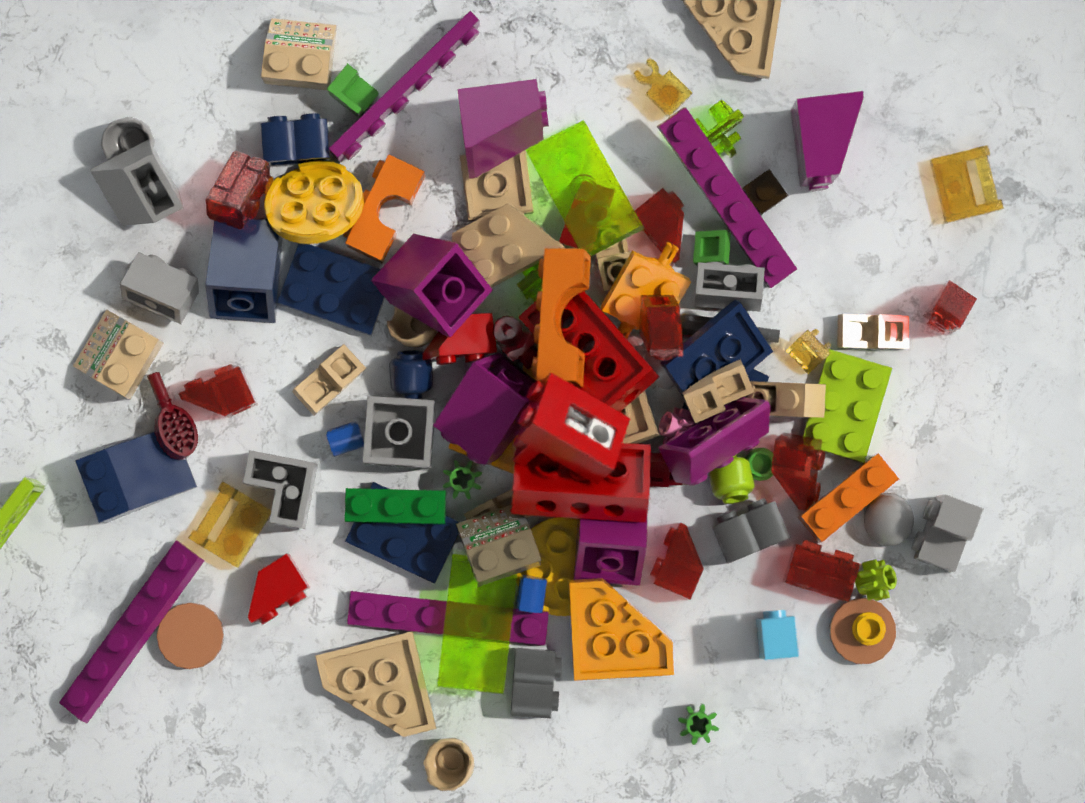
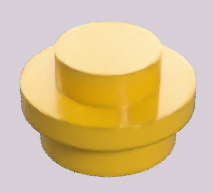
[852,612,886,646]

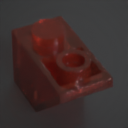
[923,280,977,335]
[639,295,684,360]
[178,364,258,418]
[771,433,825,511]
[650,523,704,600]

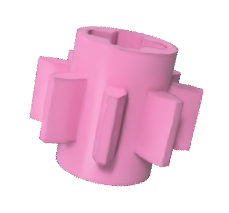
[658,407,695,444]

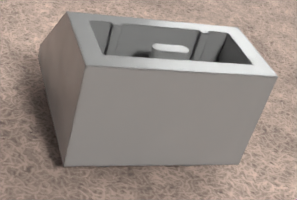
[90,140,184,226]

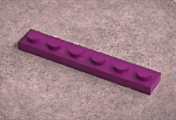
[329,11,480,162]
[657,107,797,288]
[59,540,205,723]
[347,591,549,645]

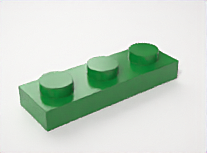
[345,488,447,525]

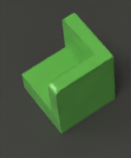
[327,64,379,118]

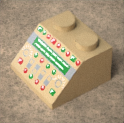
[261,18,337,90]
[73,309,164,400]

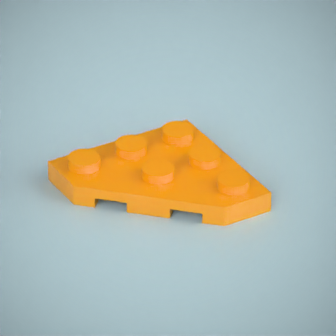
[569,578,674,681]

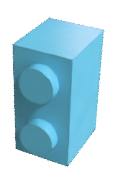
[756,610,799,660]

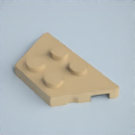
[452,203,564,288]

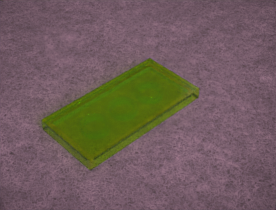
[526,120,644,256]
[437,554,517,695]

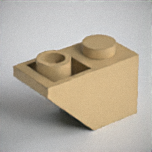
[747,381,826,418]

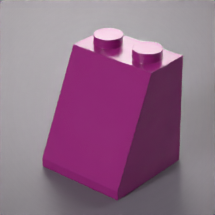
[457,79,549,179]
[791,91,864,191]
[371,234,493,337]
[433,353,536,466]
[574,513,648,586]

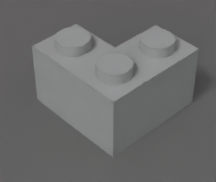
[243,450,318,529]
[911,494,983,572]

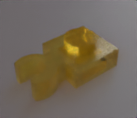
[634,58,692,118]

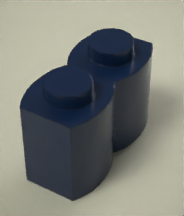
[261,113,330,166]

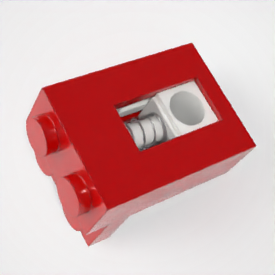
[512,372,630,484]

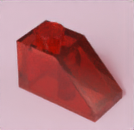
[631,188,684,267]

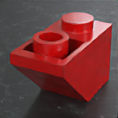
[422,313,497,365]
[248,554,310,625]

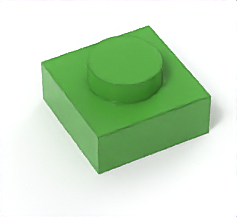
[693,230,731,266]

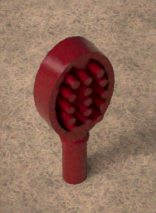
[147,372,198,460]

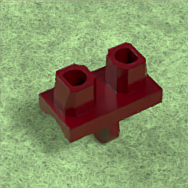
[493,315,538,369]

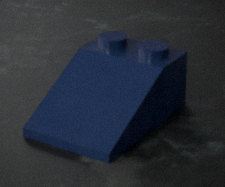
[75,432,197,524]

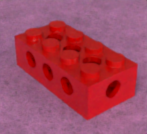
[518,291,660,412]
[511,443,651,523]

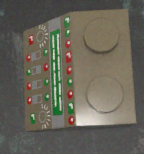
[456,505,542,587]

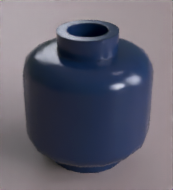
[389,350,433,399]

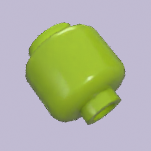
[708,454,755,504]

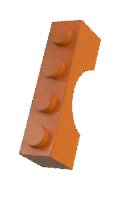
[532,248,591,388]

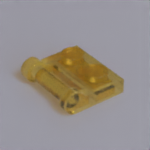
[930,145,1004,224]
[188,481,271,568]

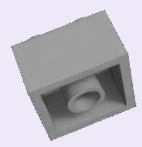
[363,396,436,469]

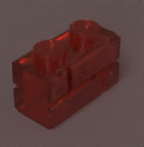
[205,150,273,229]
[783,540,860,602]

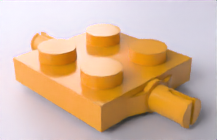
[600,242,691,339]

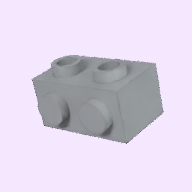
[120,252,199,324]
[695,262,765,312]

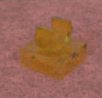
[785,329,831,374]

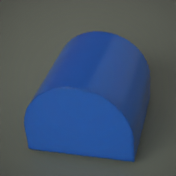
[326,421,364,457]
[516,575,547,613]

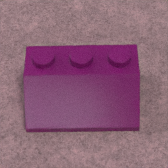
[658,397,770,486]

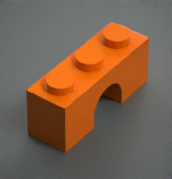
[343,154,425,264]
[797,453,899,543]

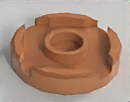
[829,598,896,664]
[157,603,224,669]

